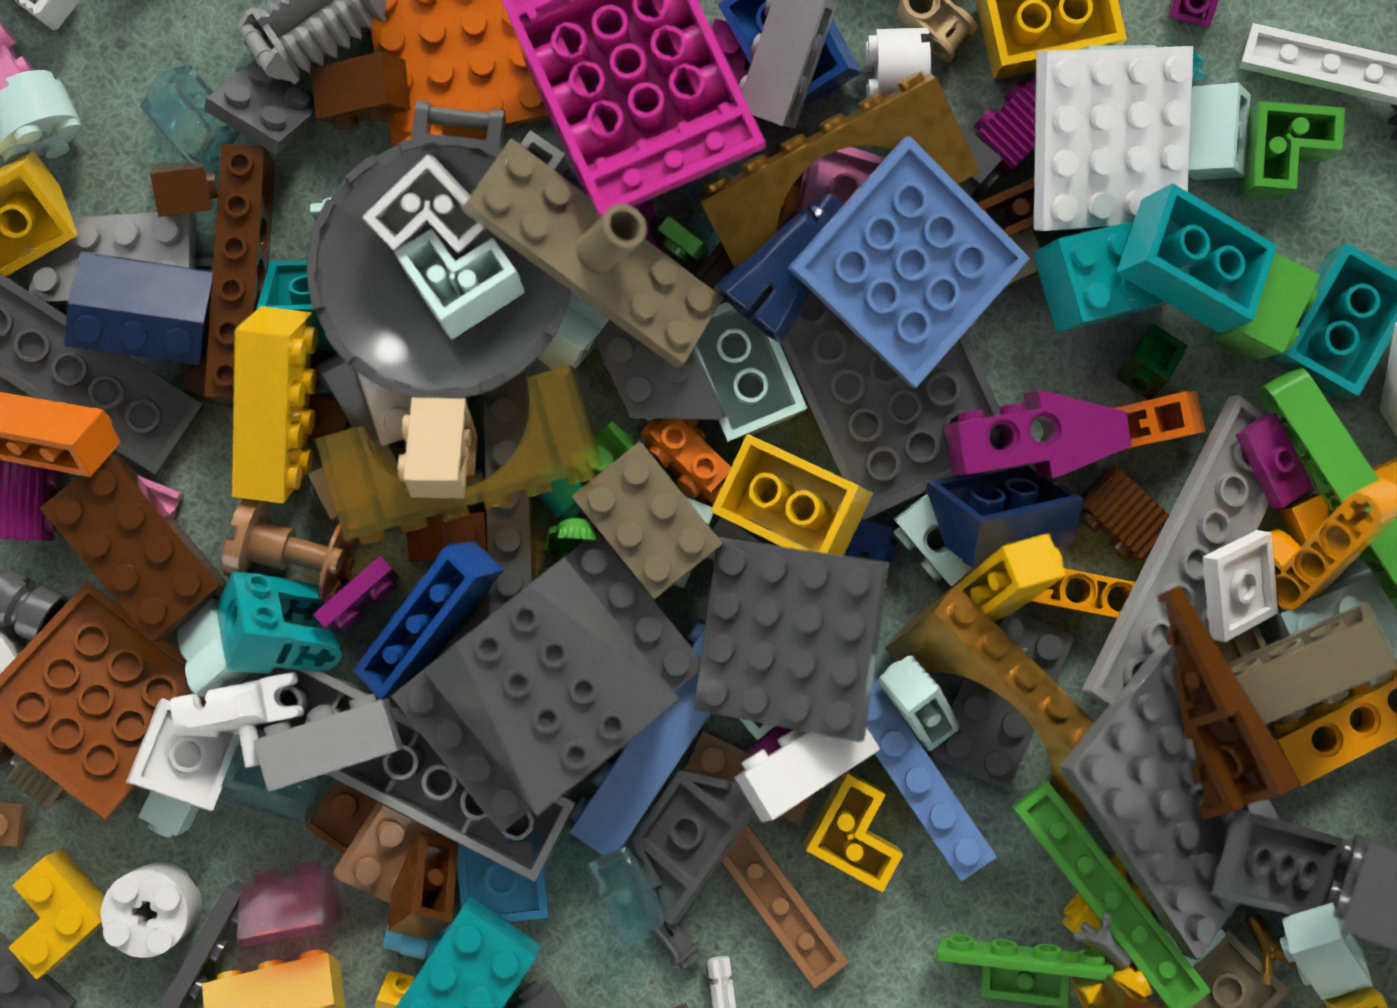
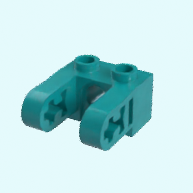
[216,571,342,675]

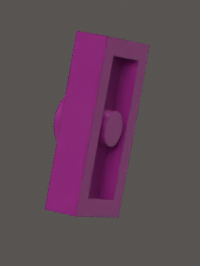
[1235,413,1313,509]

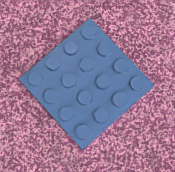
[788,136,1030,388]

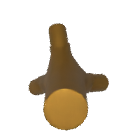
[1246,914,1296,986]

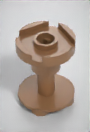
[222,498,358,604]

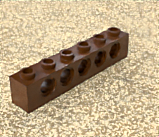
[204,144,275,405]

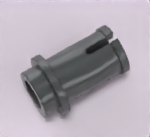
[650,918,702,971]

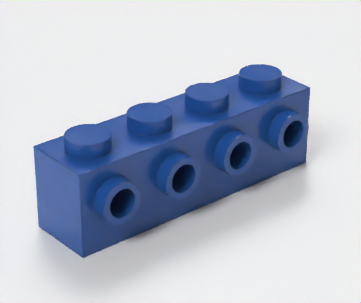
[353,541,504,700]

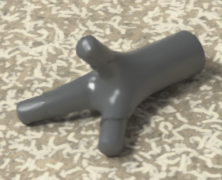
[1073,913,1131,971]

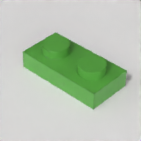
[658,215,709,263]

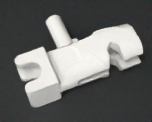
[170,673,304,768]

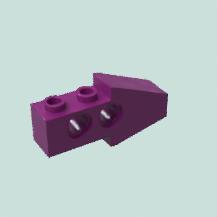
[945,390,1132,478]

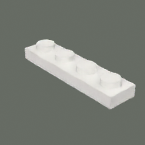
[1239,23,1397,105]

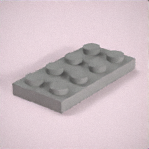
[29,212,196,305]

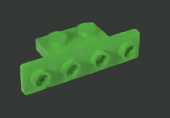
[936,934,1115,1008]

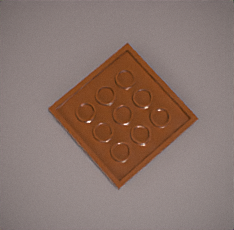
[0,582,206,822]

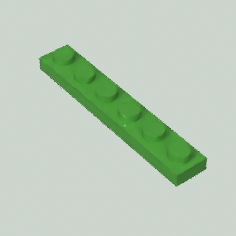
[1011,780,1212,1008]

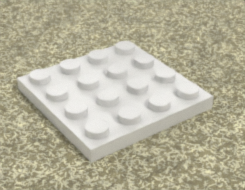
[1034,46,1193,231]

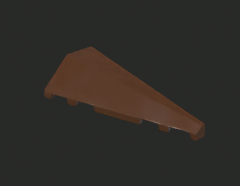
[1158,586,1301,820]

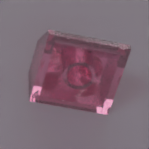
[237,860,343,948]

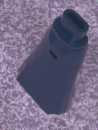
[715,193,843,343]

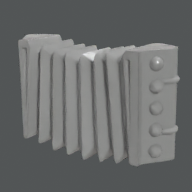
[237,0,387,84]

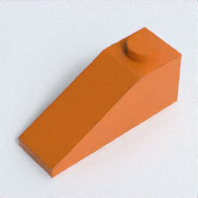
[1114,391,1206,451]

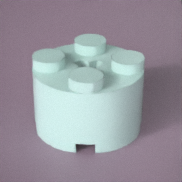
[0,70,82,164]

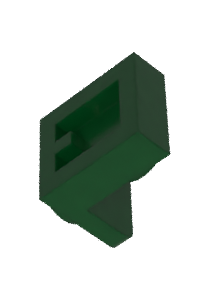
[1116,323,1188,399]

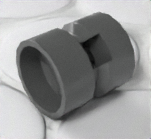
[0,570,68,642]

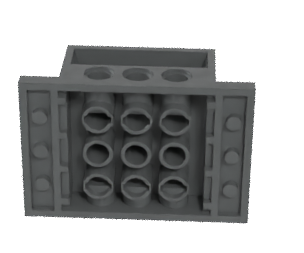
[391,530,701,833]

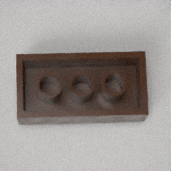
[40,454,227,642]

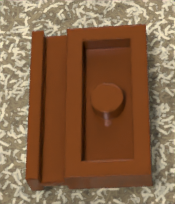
[305,780,377,854]

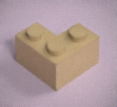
[398,398,478,498]

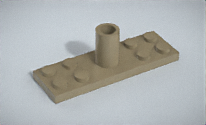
[461,138,723,369]

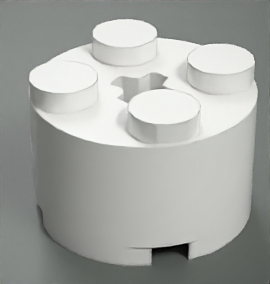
[866,28,931,98]
[101,862,202,958]

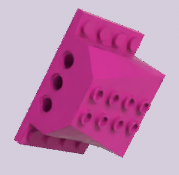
[501,0,765,217]

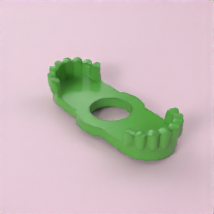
[543,518,597,558]

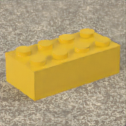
[232,306,318,504]

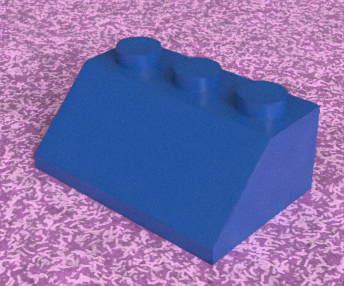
[718,0,862,105]

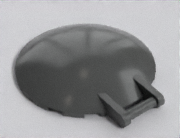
[307,100,571,399]

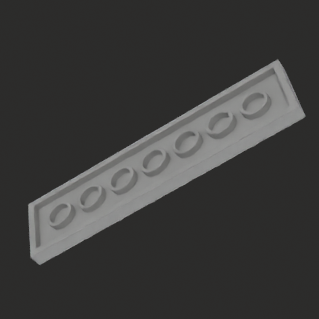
[1081,395,1269,708]

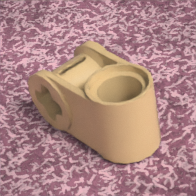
[897,0,978,62]

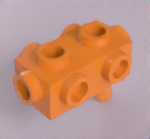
[640,418,731,505]

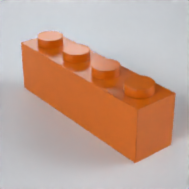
[0,392,121,477]

